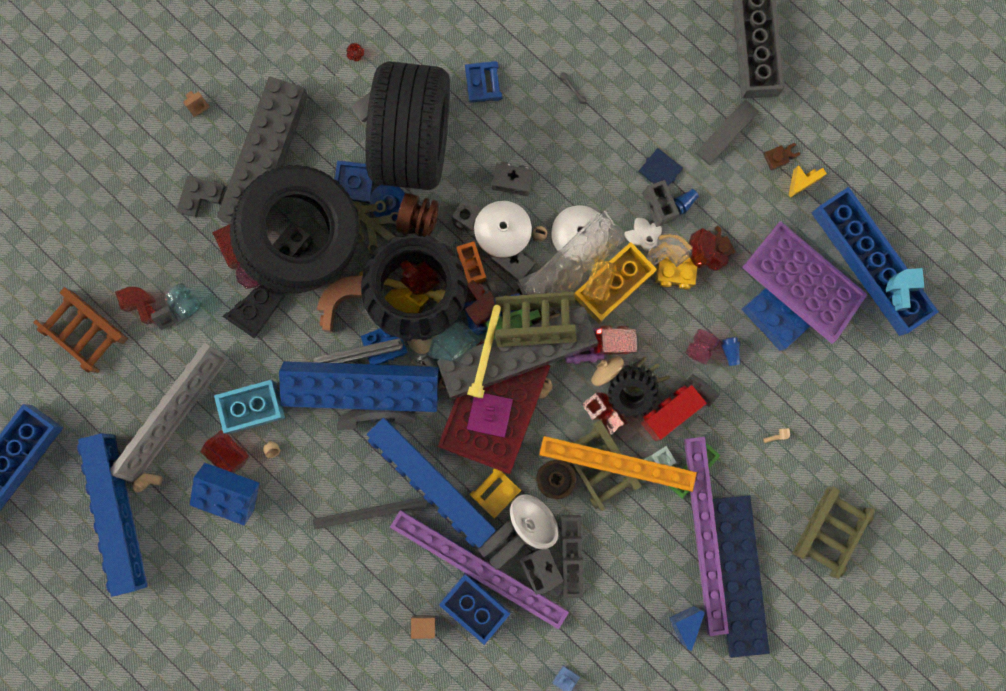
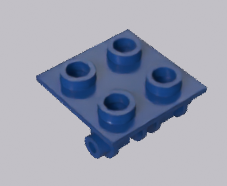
[361,328,408,365]

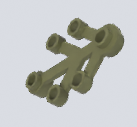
[353,201,401,254]

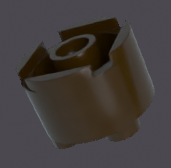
[536,460,576,499]

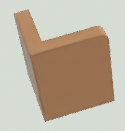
[411,615,436,639]

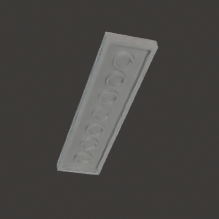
[111,343,229,482]

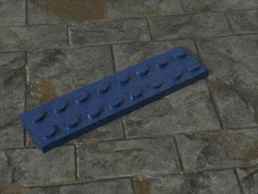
[713,495,770,658]

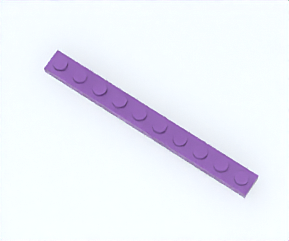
[684,437,729,636]
[390,510,569,629]

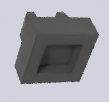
[151,304,179,330]

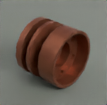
[396,192,438,237]

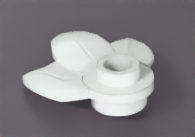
[624,217,662,251]

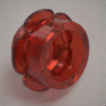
[346,43,364,61]

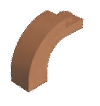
[317,276,362,333]

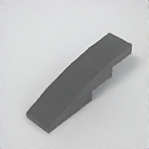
[561,515,583,598]

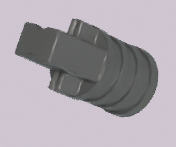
[684,374,720,407]

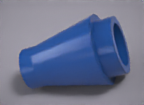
[673,189,699,215]
[721,337,740,366]

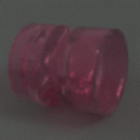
[685,329,720,365]

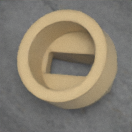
[532,226,548,242]
[263,441,281,458]

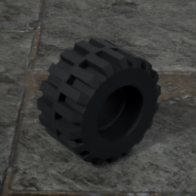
[608,364,659,418]

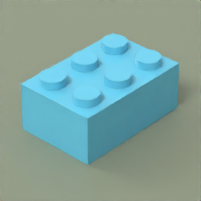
[214,380,285,434]

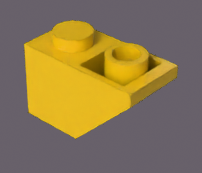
[385,287,429,313]

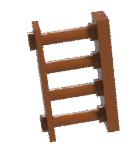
[33,287,128,373]

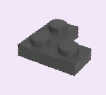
[177,176,225,218]

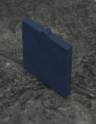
[638,148,683,186]

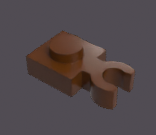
[764,143,800,171]
[706,226,736,262]

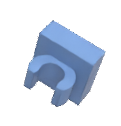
[552,665,580,691]

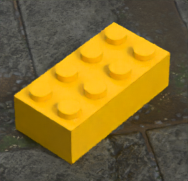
[574,242,657,324]

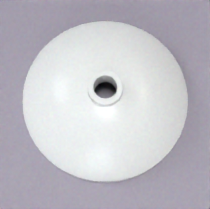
[474,201,532,258]
[551,205,608,261]
[510,494,558,549]

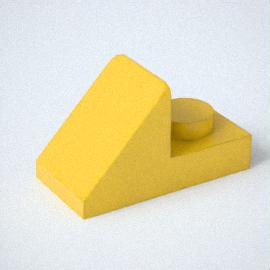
[789,165,827,198]

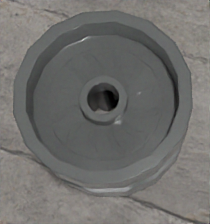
[477,520,526,570]

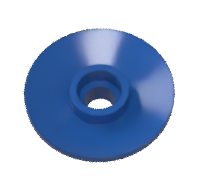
[370,185,405,221]

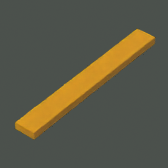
[539,436,697,492]

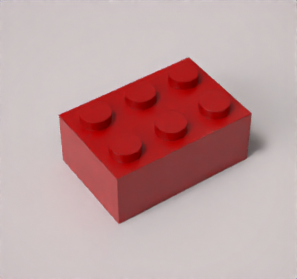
[641,385,707,441]

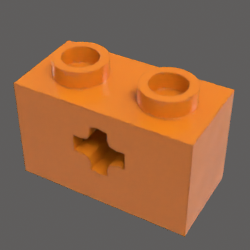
[456,241,486,287]

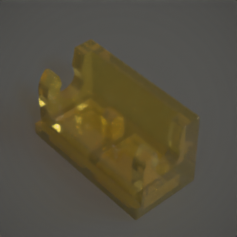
[583,258,617,305]

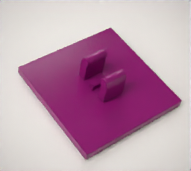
[467,393,513,438]

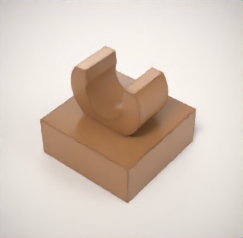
[183,91,210,117]

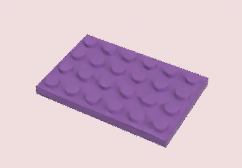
[742,221,868,344]

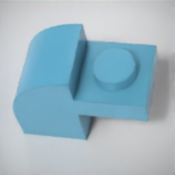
[886,268,924,311]

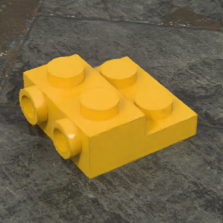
[655,245,698,290]

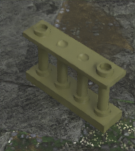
[495,291,577,347]
[571,420,642,511]
[792,486,875,579]

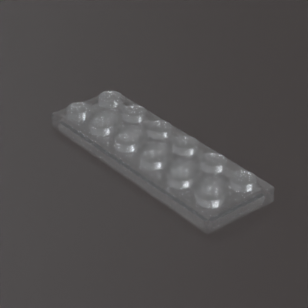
[523,210,625,313]

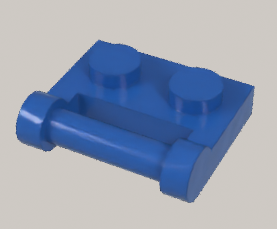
[465,61,503,103]

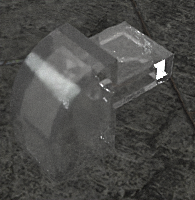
[647,234,693,267]

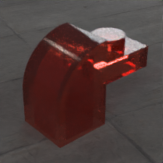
[688,228,729,271]
[400,260,440,295]
[465,280,495,328]
[115,287,156,325]
[582,392,627,435]

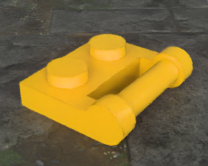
[469,469,521,519]

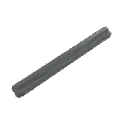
[313,497,428,529]

